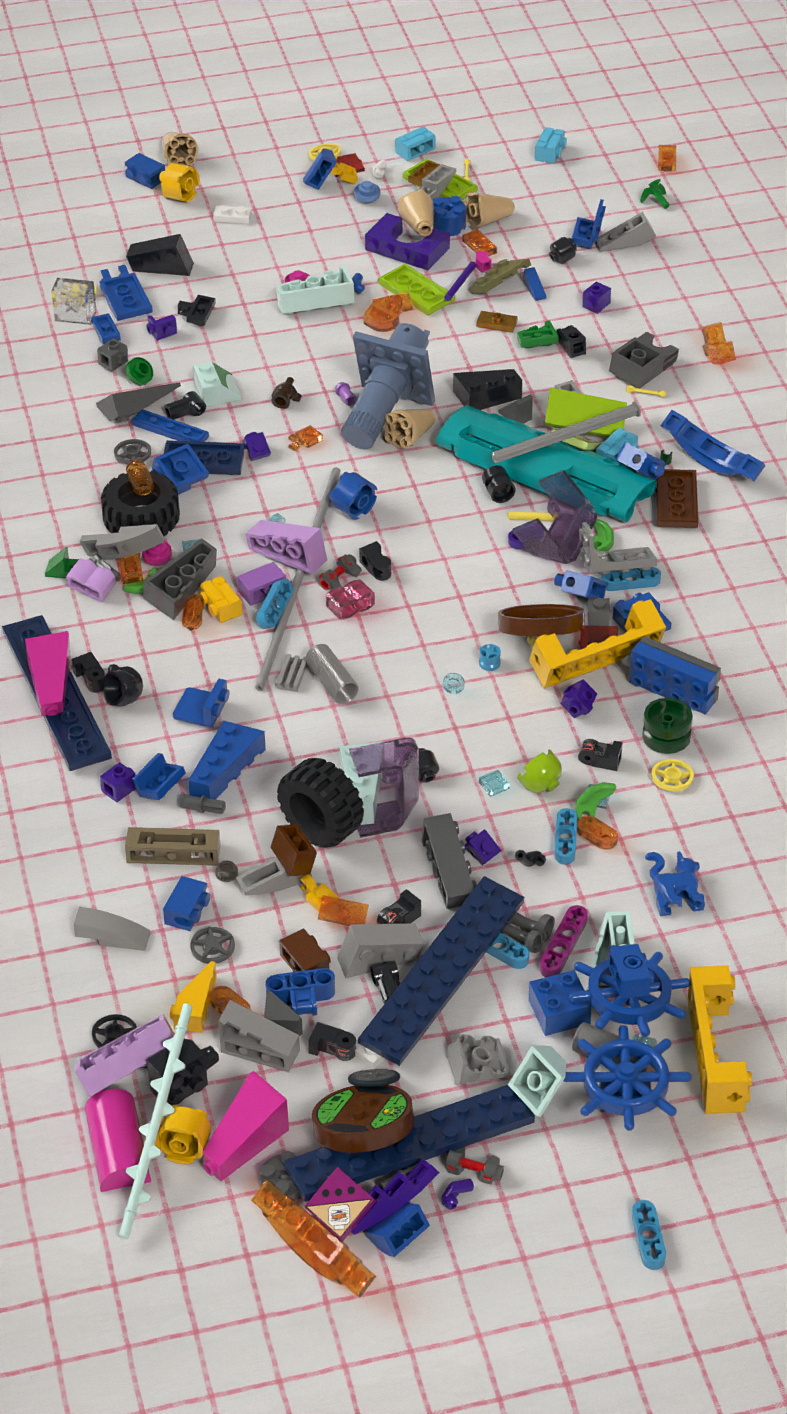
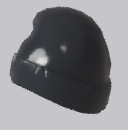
[103,664,143,706]

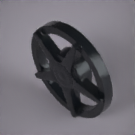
[92,1014,137,1048]

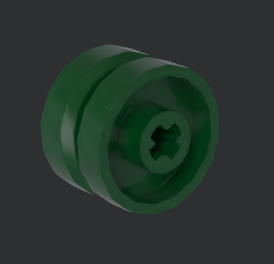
[642,698,693,754]

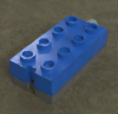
[622,636,721,715]

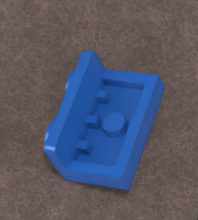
[133,753,186,800]

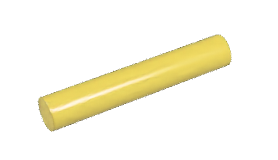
[508,511,556,521]

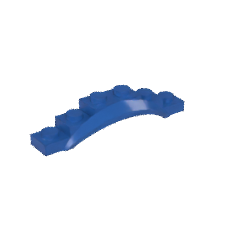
[660,410,766,482]

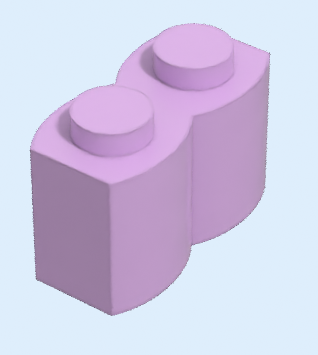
[66,558,116,602]

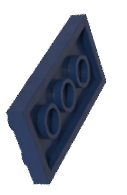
[164,440,245,475]

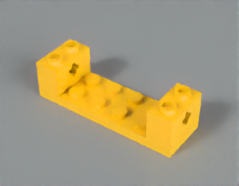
[529,599,666,689]
[687,965,752,1114]

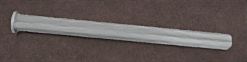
[492,401,641,463]

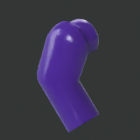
[441,1179,474,1210]

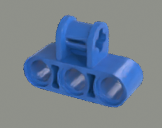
[265,968,335,1016]

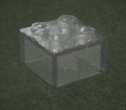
[51,277,97,325]

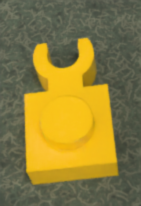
[330,162,358,185]

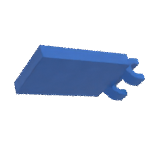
[99,265,153,321]

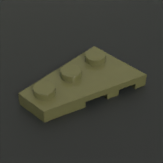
[469,259,531,294]

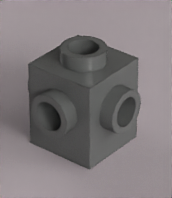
[97,338,128,372]

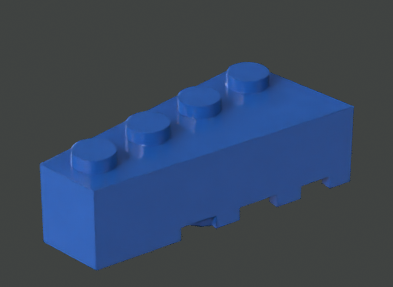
[188,721,266,799]

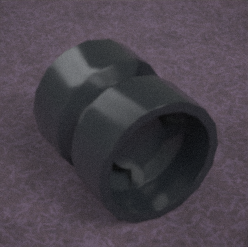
[482,465,516,503]

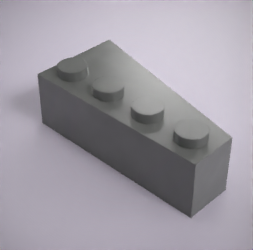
[143,538,217,620]
[421,813,477,909]

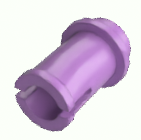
[335,382,356,406]

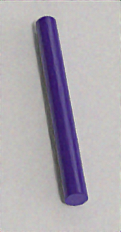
[444,261,476,301]

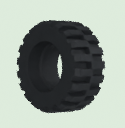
[101,470,180,536]
[277,758,364,848]

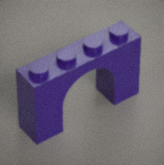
[365,213,450,270]

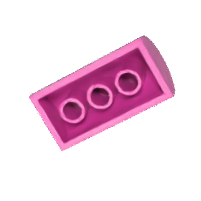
[85,1089,151,1192]

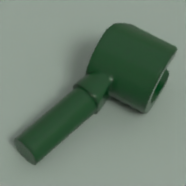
[660,450,673,467]

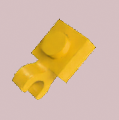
[300,875,339,914]

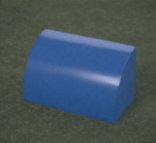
[303,149,337,190]
[365,1202,430,1257]

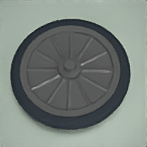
[348,1069,400,1087]

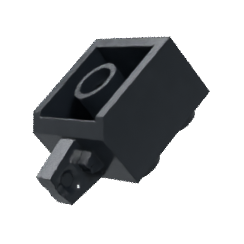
[147,1039,219,1105]

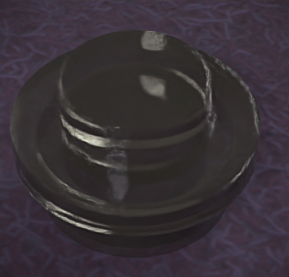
[215,860,238,882]

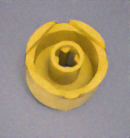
[159,163,200,202]
[155,1105,211,1165]

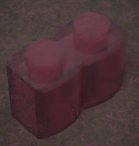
[326,579,375,620]

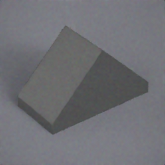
[498,394,533,424]
[264,991,303,1036]

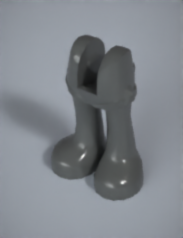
[501,912,555,953]

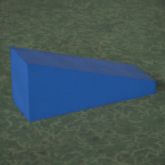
[523,267,546,301]

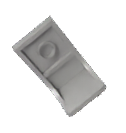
[579,522,657,574]

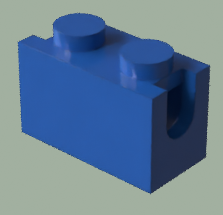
[125,153,165,189]
[163,876,210,931]

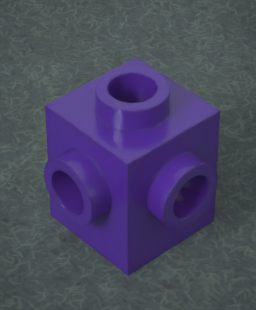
[560,679,597,718]

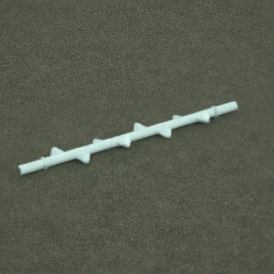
[119,1004,193,1239]

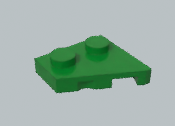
[517,320,558,348]

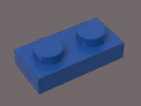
[91,313,121,344]

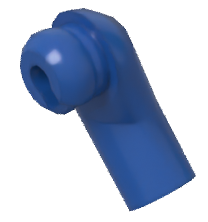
[352,273,365,294]

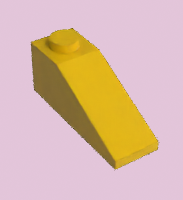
[169,961,217,1033]

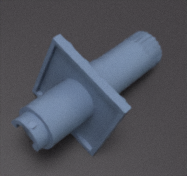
[341,323,435,449]

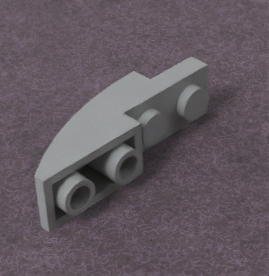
[80,524,165,560]

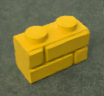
[199,576,243,623]

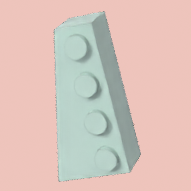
[277,266,355,314]
[340,741,385,825]

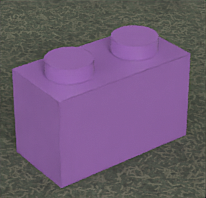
[237,562,286,606]

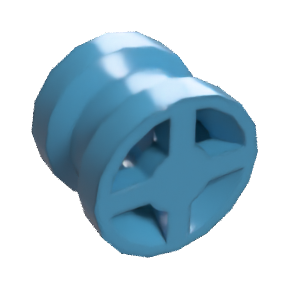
[479,644,501,671]

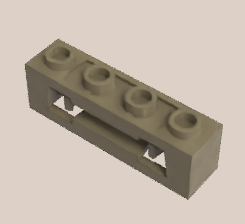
[125,827,221,866]

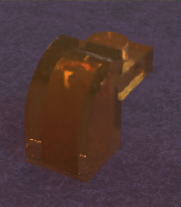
[363,294,404,332]
[702,322,736,365]

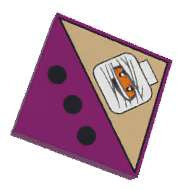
[304,1167,376,1241]

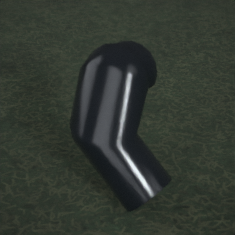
[515,850,546,867]

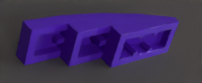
[351,1159,440,1235]

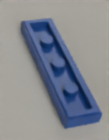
[132,409,209,442]

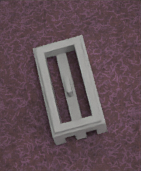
[276,654,307,692]

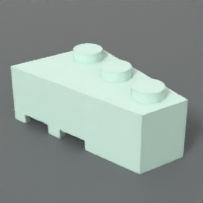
[591,911,635,986]

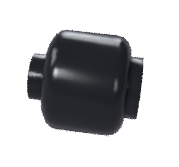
[549,237,577,264]
[407,748,440,783]

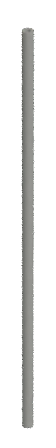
[255,467,340,691]

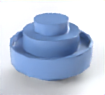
[354,181,380,203]

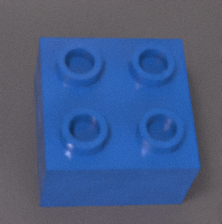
[529,970,592,1036]

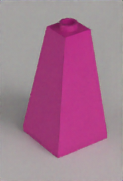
[25,631,71,716]
[203,1071,289,1181]

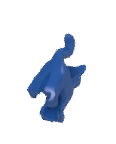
[645,851,705,916]

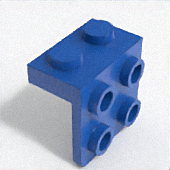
[572,199,606,249]
[173,678,230,728]

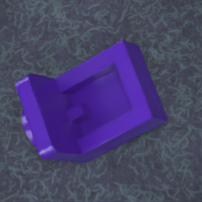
[146,315,177,341]
[242,432,271,461]
[464,829,502,866]

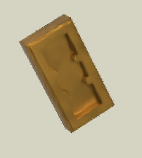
[408,160,440,187]
[477,311,518,333]

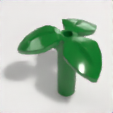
[640,179,670,209]

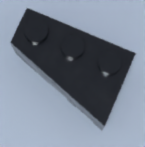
[126,234,194,276]
[453,369,522,410]

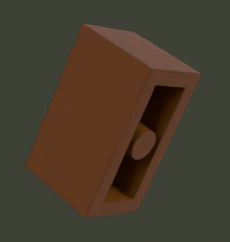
[270,824,317,876]
[279,928,331,972]

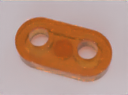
[126,460,154,495]
[182,594,204,631]
[577,816,618,850]
[210,986,251,1014]

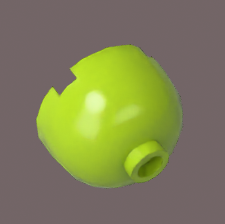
[517,749,562,793]

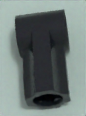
[164,391,206,420]
[371,961,400,1004]

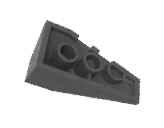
[96,382,181,423]

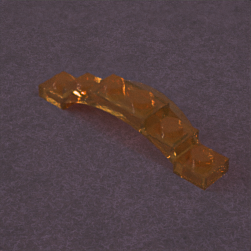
[251,1179,376,1297]

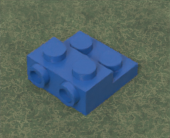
[152,444,209,495]
[612,592,672,632]

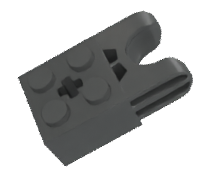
[609,332,679,389]

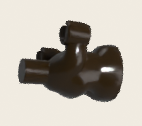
[271,377,302,409]

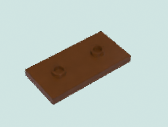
[656,469,698,528]

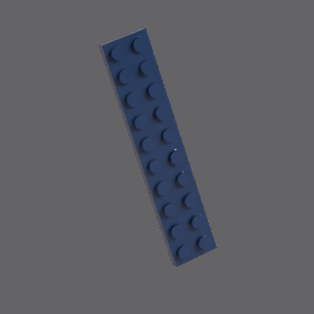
[2,615,112,771]
[358,876,525,1066]
[284,1085,535,1202]

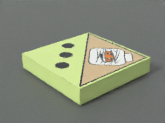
[553,429,602,450]

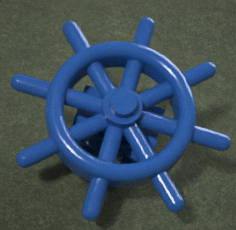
[568,944,691,1037]
[563,1025,692,1131]

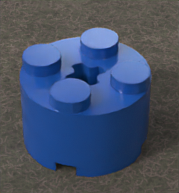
[433,196,466,236]
[329,472,377,520]

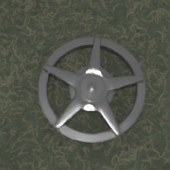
[114,439,151,466]
[190,926,235,964]

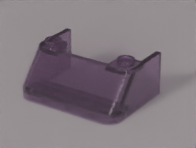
[512,470,597,564]
[349,737,419,838]

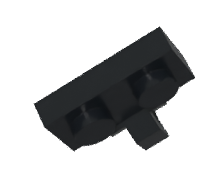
[178,295,216,326]

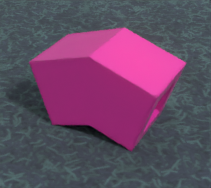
[476,251,491,273]

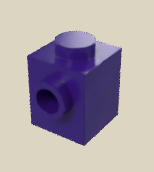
[582,282,611,314]
[100,762,136,802]

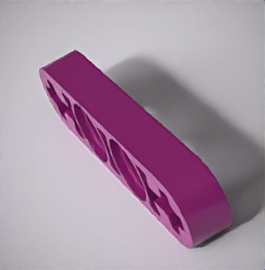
[540,905,588,977]

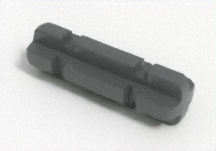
[89,555,121,582]

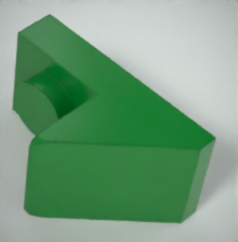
[45,547,79,578]

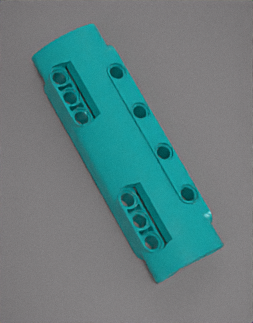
[436,405,657,522]

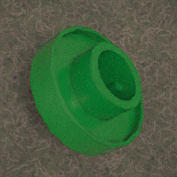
[126,357,153,386]

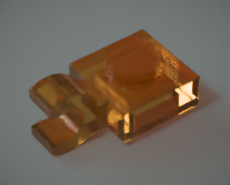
[288,425,323,451]

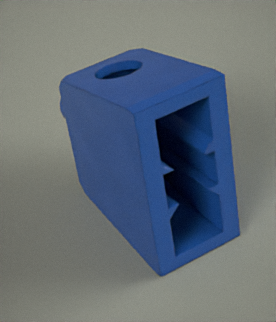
[616,442,665,480]
[554,570,608,599]

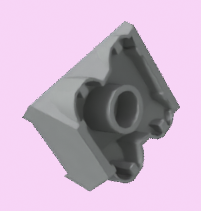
[446,1034,510,1084]

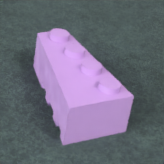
[246,520,327,574]
[75,1014,175,1097]

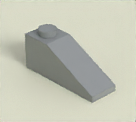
[597,211,656,252]

